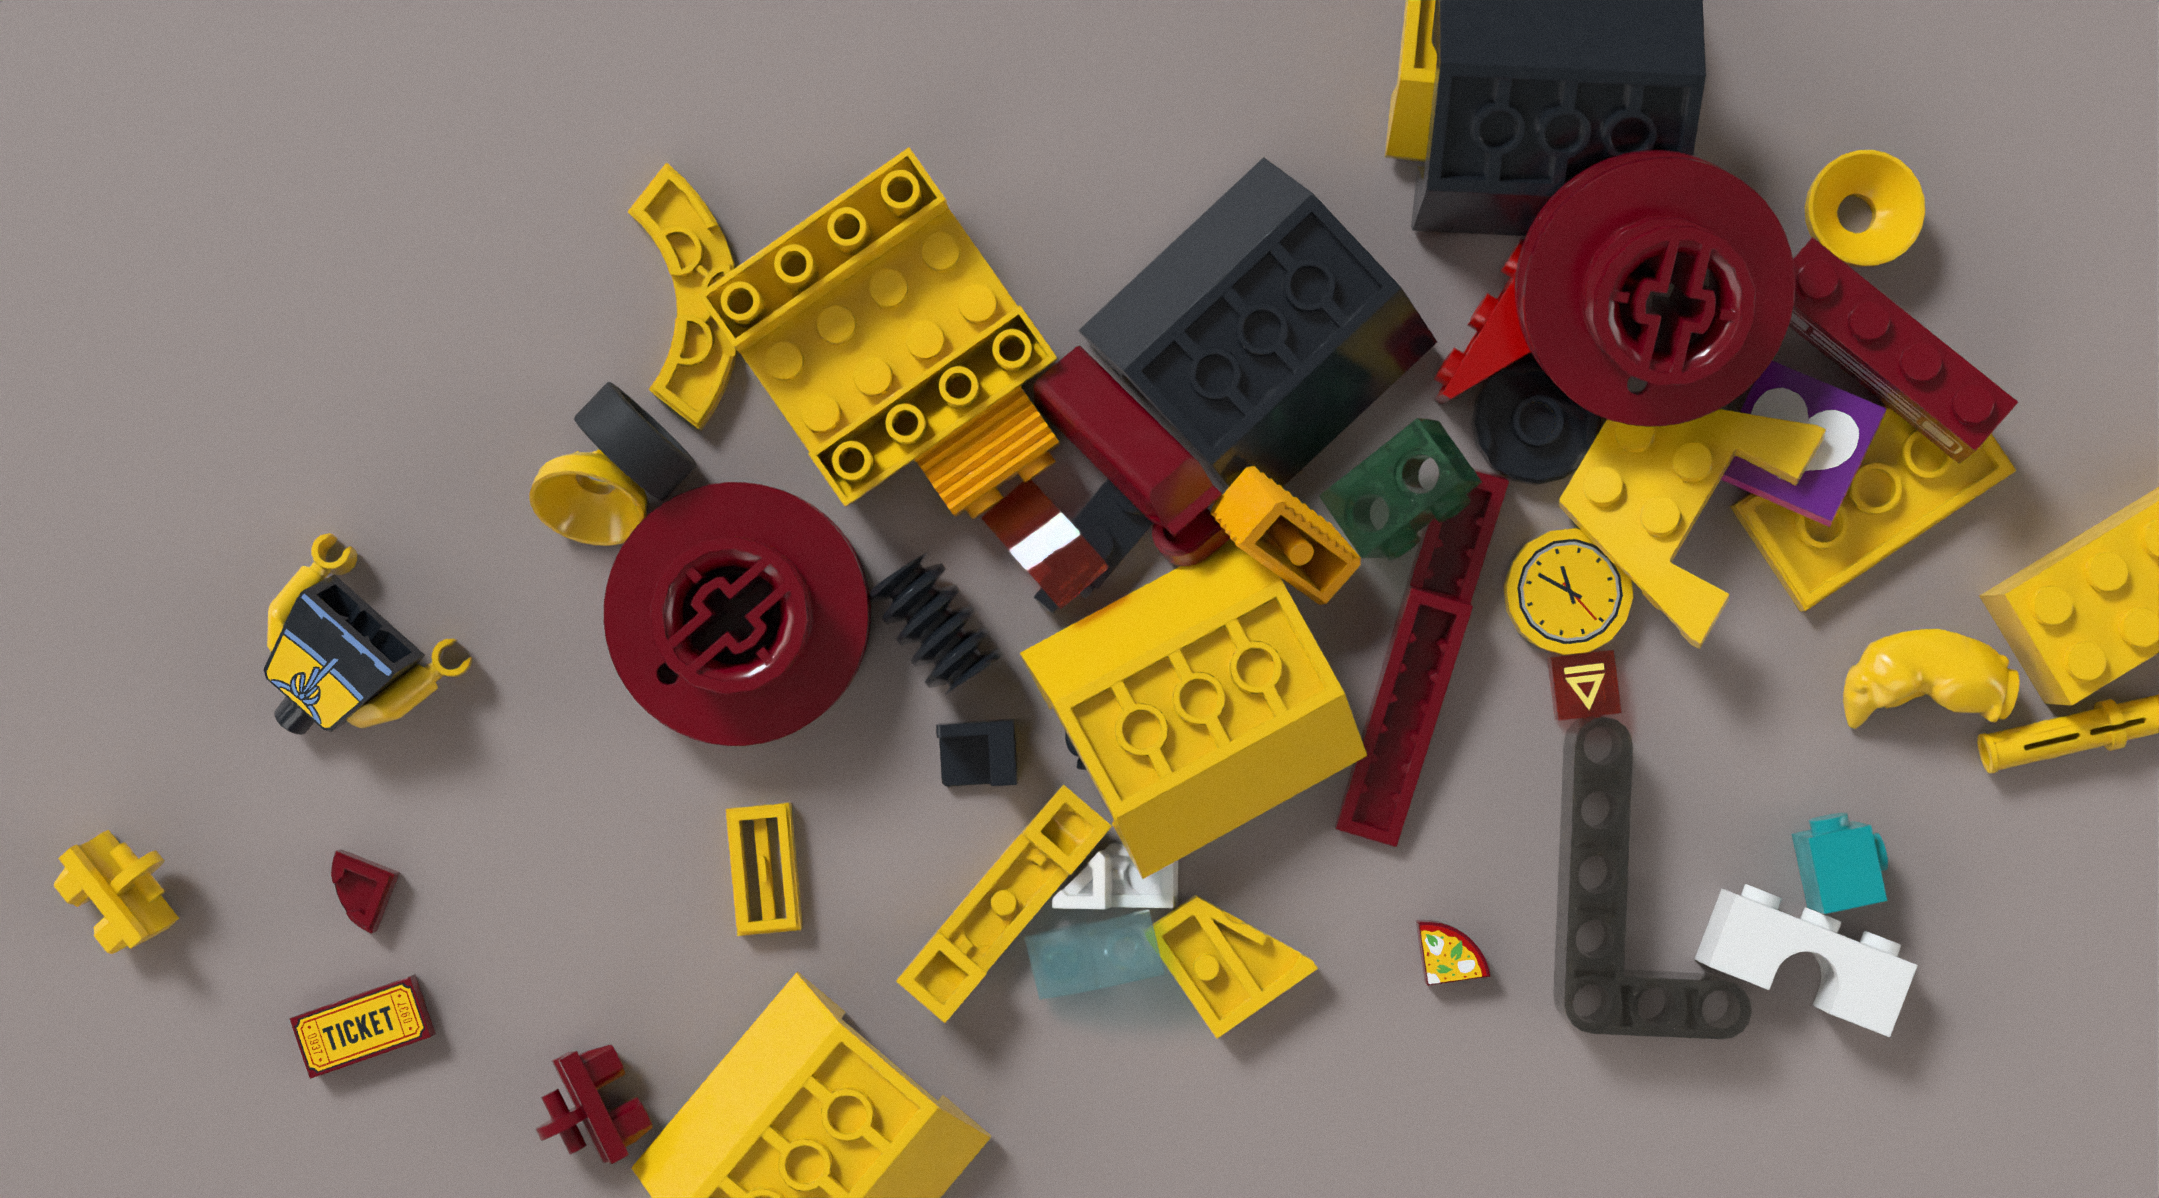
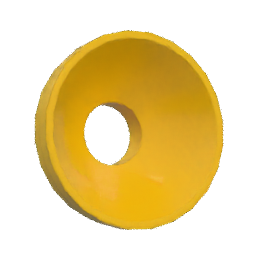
[1804,150,1925,267]
[529,449,648,546]

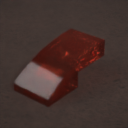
[981,480,1109,609]

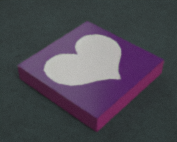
[1721,361,1887,527]

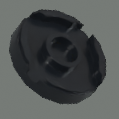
[1471,358,1601,485]

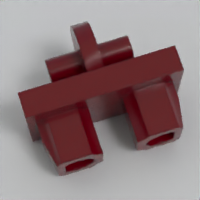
[536,1044,653,1164]

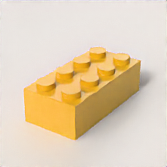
[1979,487,2159,705]

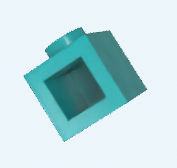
[1791,813,1888,914]

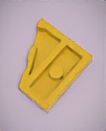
[1143,895,1318,1039]

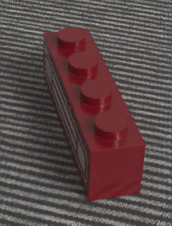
[1789,237,2018,464]

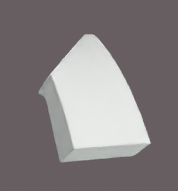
[1052,842,1178,909]

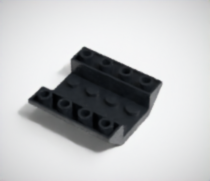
[1411,0,1706,236]
[1078,157,1437,490]

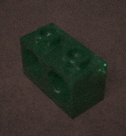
[1319,418,1482,561]

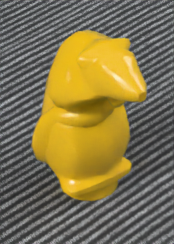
[1843,629,2020,729]

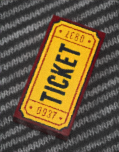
[289,974,436,1079]

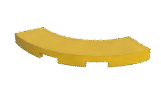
[628,162,738,431]

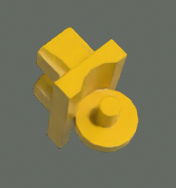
[54,830,180,954]

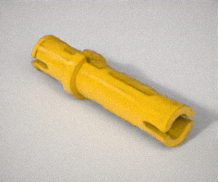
[1977,694,2159,774]

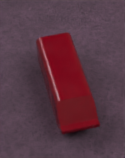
[1034,345,1222,537]

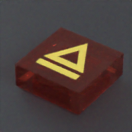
[1547,650,1622,721]

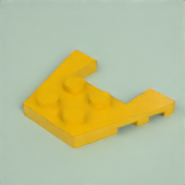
[1559,409,1826,649]

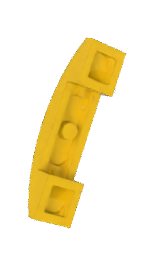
[896,784,1112,1023]

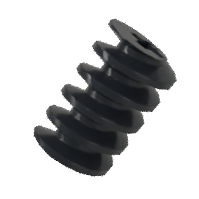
[868,552,1002,695]

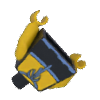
[264,533,472,735]

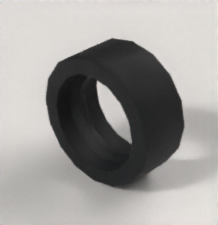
[574,382,696,501]

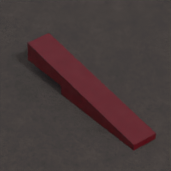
[1335,458,1509,847]

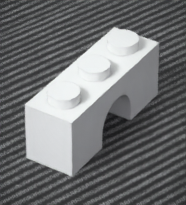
[1695,884,1918,1037]

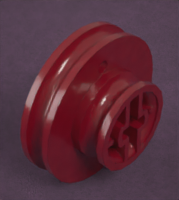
[1515,150,1796,427]
[604,482,872,746]

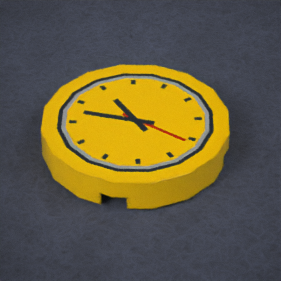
[1503,528,1633,655]

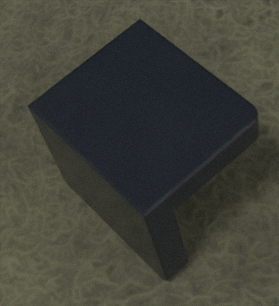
[936,719,1018,787]

